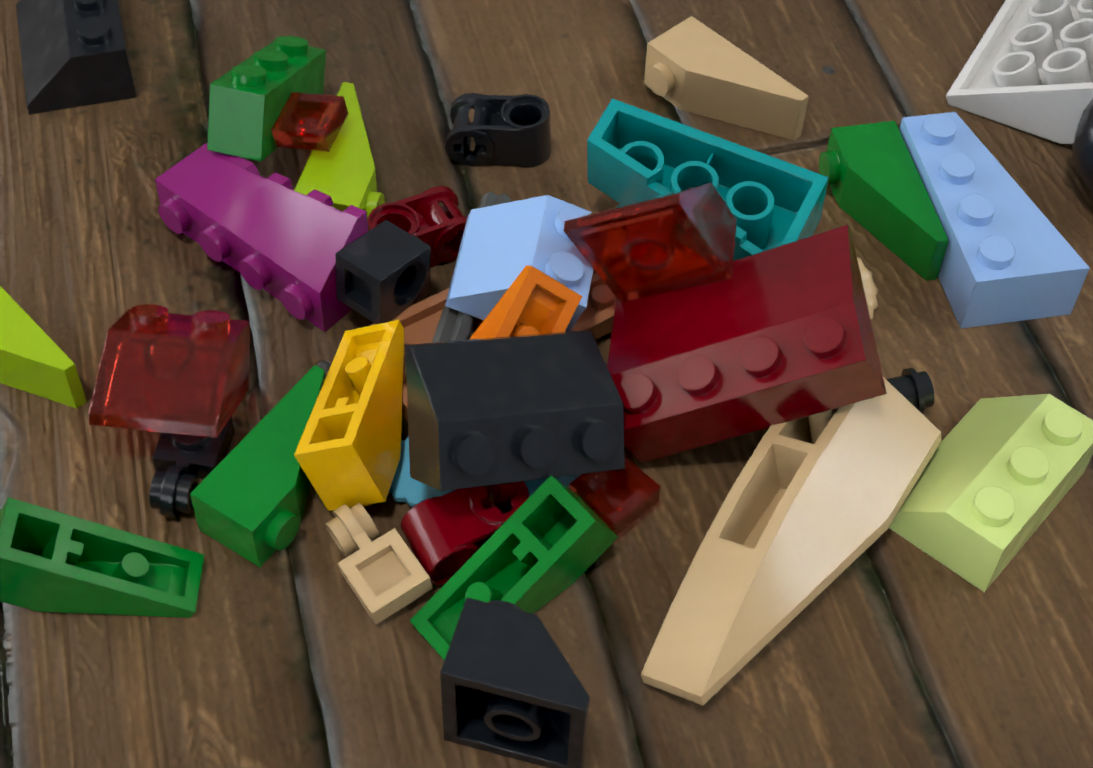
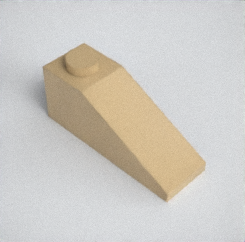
[644,16,809,141]

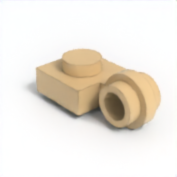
[325,503,433,625]

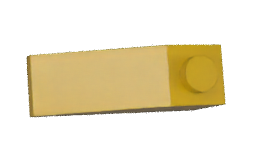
[294,320,404,511]

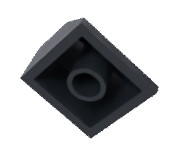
[440,597,590,768]

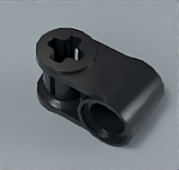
[445,93,551,168]

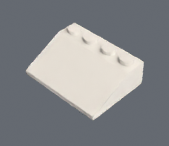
[946,0,1093,144]

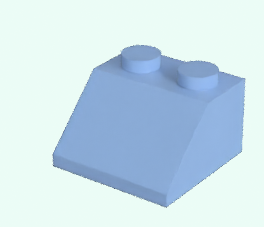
[445,195,603,332]

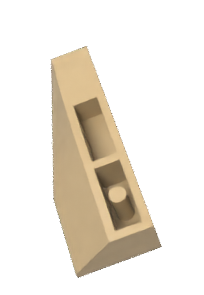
[641,377,942,705]

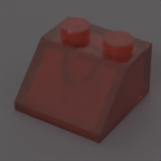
[563,183,737,302]
[88,304,250,438]

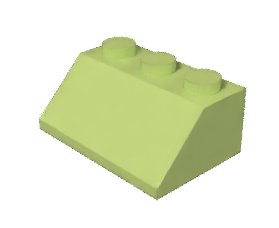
[889,394,1093,593]

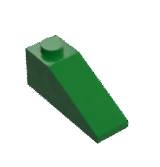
[819,121,949,281]
[190,365,326,568]
[409,475,618,660]
[0,497,205,618]

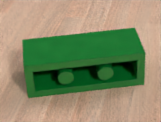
[207,36,326,161]

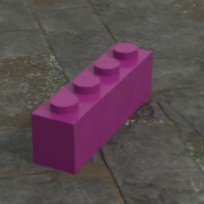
[155,143,368,332]

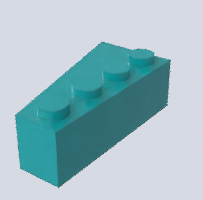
[587,98,829,267]

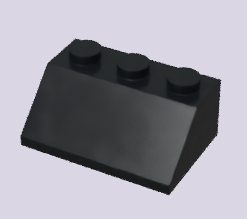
[16,0,137,115]
[405,330,625,491]

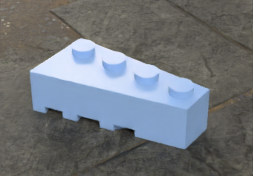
[899,112,1090,329]

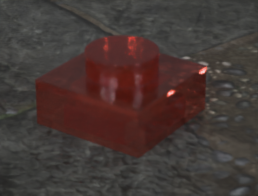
[271,92,349,152]
[569,456,661,535]

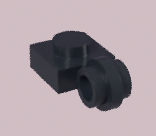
[149,408,235,519]

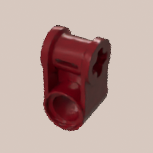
[367,185,467,268]
[400,481,530,585]

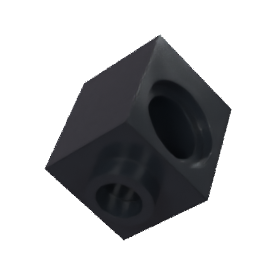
[335,220,431,324]

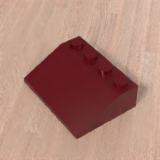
[607,225,887,463]

